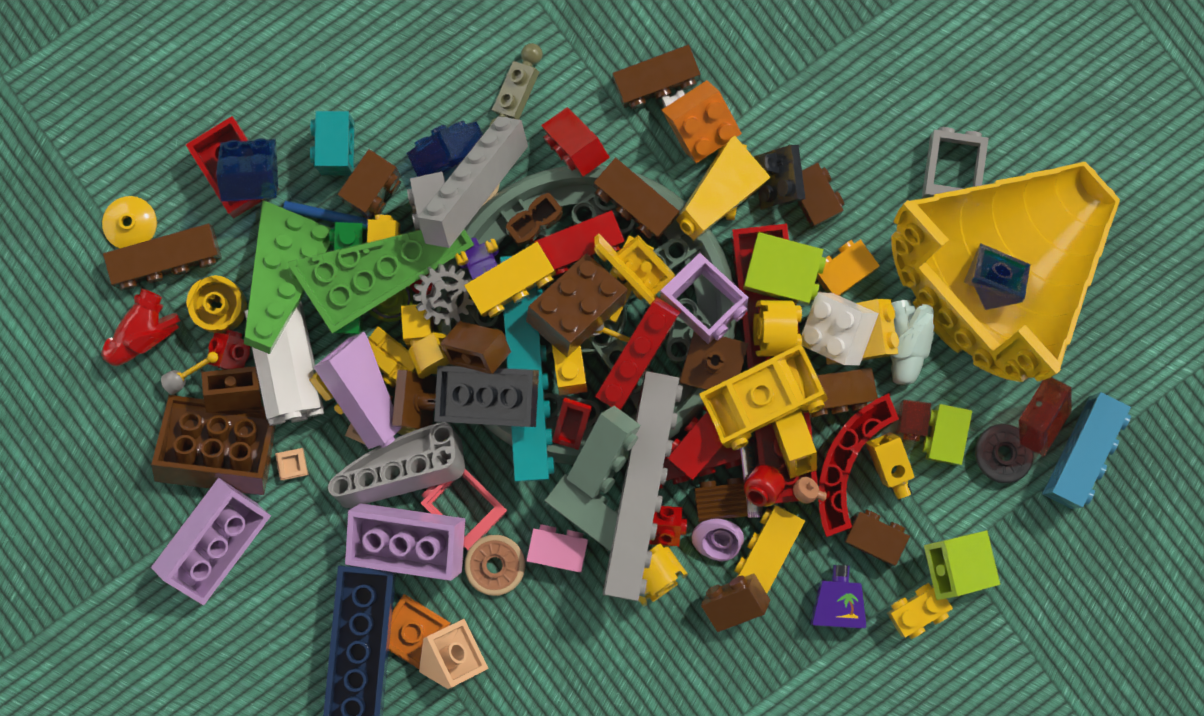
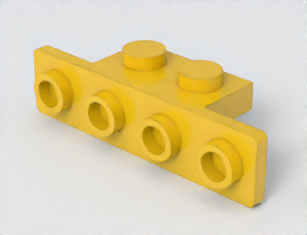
[594,234,675,305]

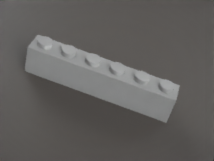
[418,117,528,248]

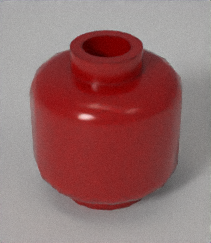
[744,465,785,506]

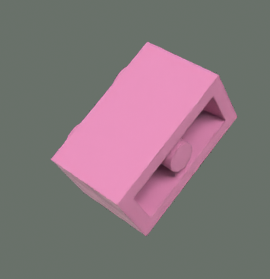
[527,524,588,572]

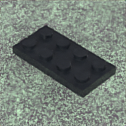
[434,366,539,427]

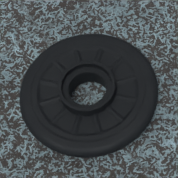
[975,424,1034,484]

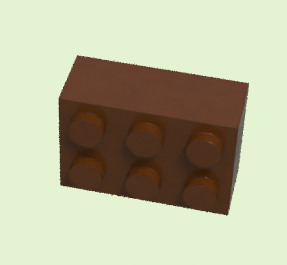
[526,253,628,357]

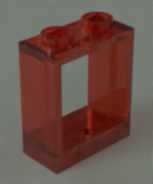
[1019,377,1072,456]

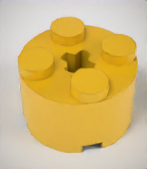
[186,275,247,333]
[753,300,802,357]
[638,544,688,607]

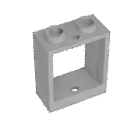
[922,127,989,198]

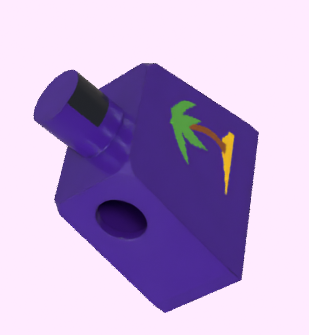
[811,565,866,628]

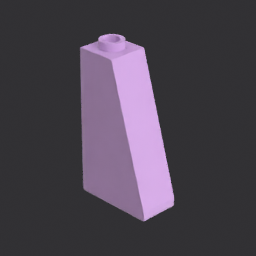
[314,332,402,449]

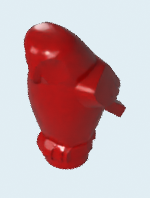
[101,289,180,366]

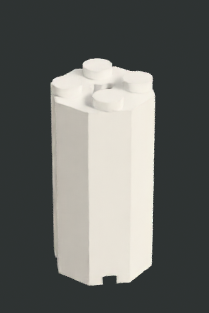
[245,301,324,426]

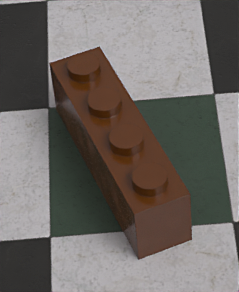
[103,223,222,290]

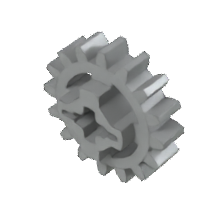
[413,264,474,325]

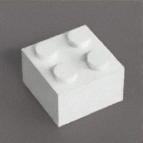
[801,292,879,365]

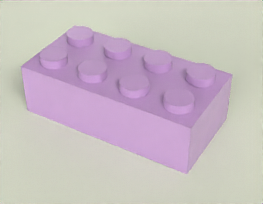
[151,478,271,605]
[345,503,465,581]

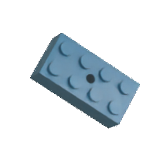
[1042,392,1131,509]

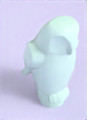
[890,300,934,385]

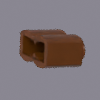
[506,193,563,248]

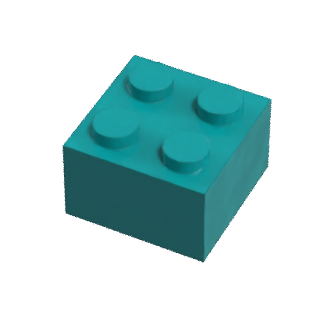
[310,111,355,176]

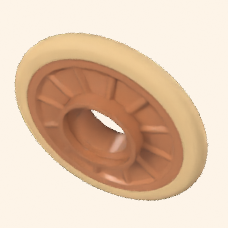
[464,535,525,596]

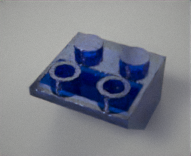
[216,138,278,202]

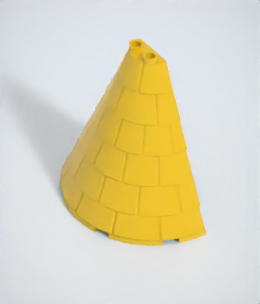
[891,162,1120,382]

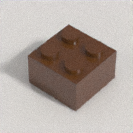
[338,149,401,219]

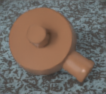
[793,477,827,503]

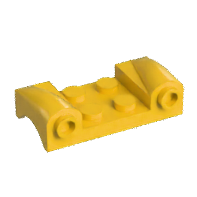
[699,344,828,450]

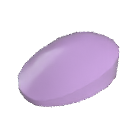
[692,519,744,561]

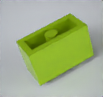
[923,404,972,466]

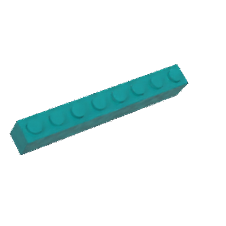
[500,256,554,482]

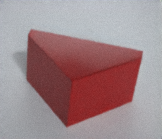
[552,398,592,450]

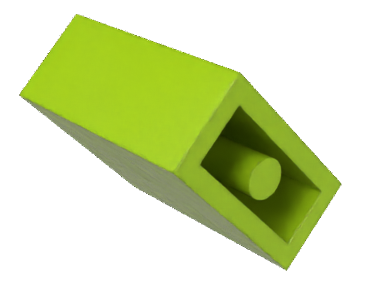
[743,232,826,306]
[924,530,1000,600]

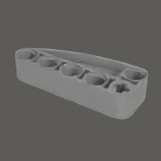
[328,422,465,508]

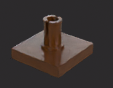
[680,332,748,390]
[392,370,437,430]

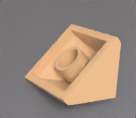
[419,619,489,689]

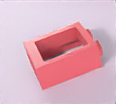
[421,469,508,550]

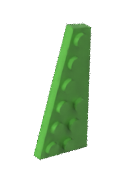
[244,200,332,354]
[287,228,474,333]

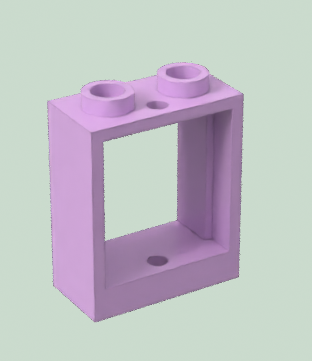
[660,253,749,344]

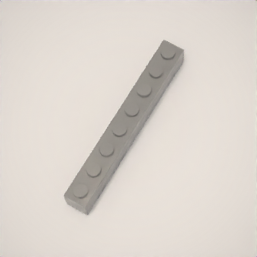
[603,371,683,601]

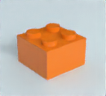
[662,80,742,163]

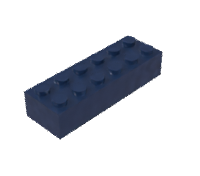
[323,566,396,716]

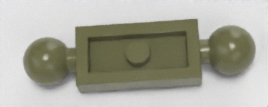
[489,43,543,127]

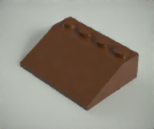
[151,395,276,495]

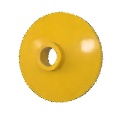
[102,196,157,248]

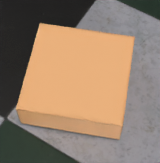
[275,448,308,481]

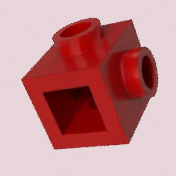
[208,330,250,370]
[649,506,687,546]

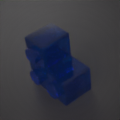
[407,121,483,177]

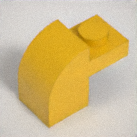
[408,332,449,379]

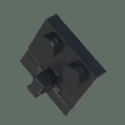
[754,145,806,210]

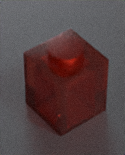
[896,400,931,442]

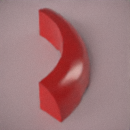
[818,394,899,537]

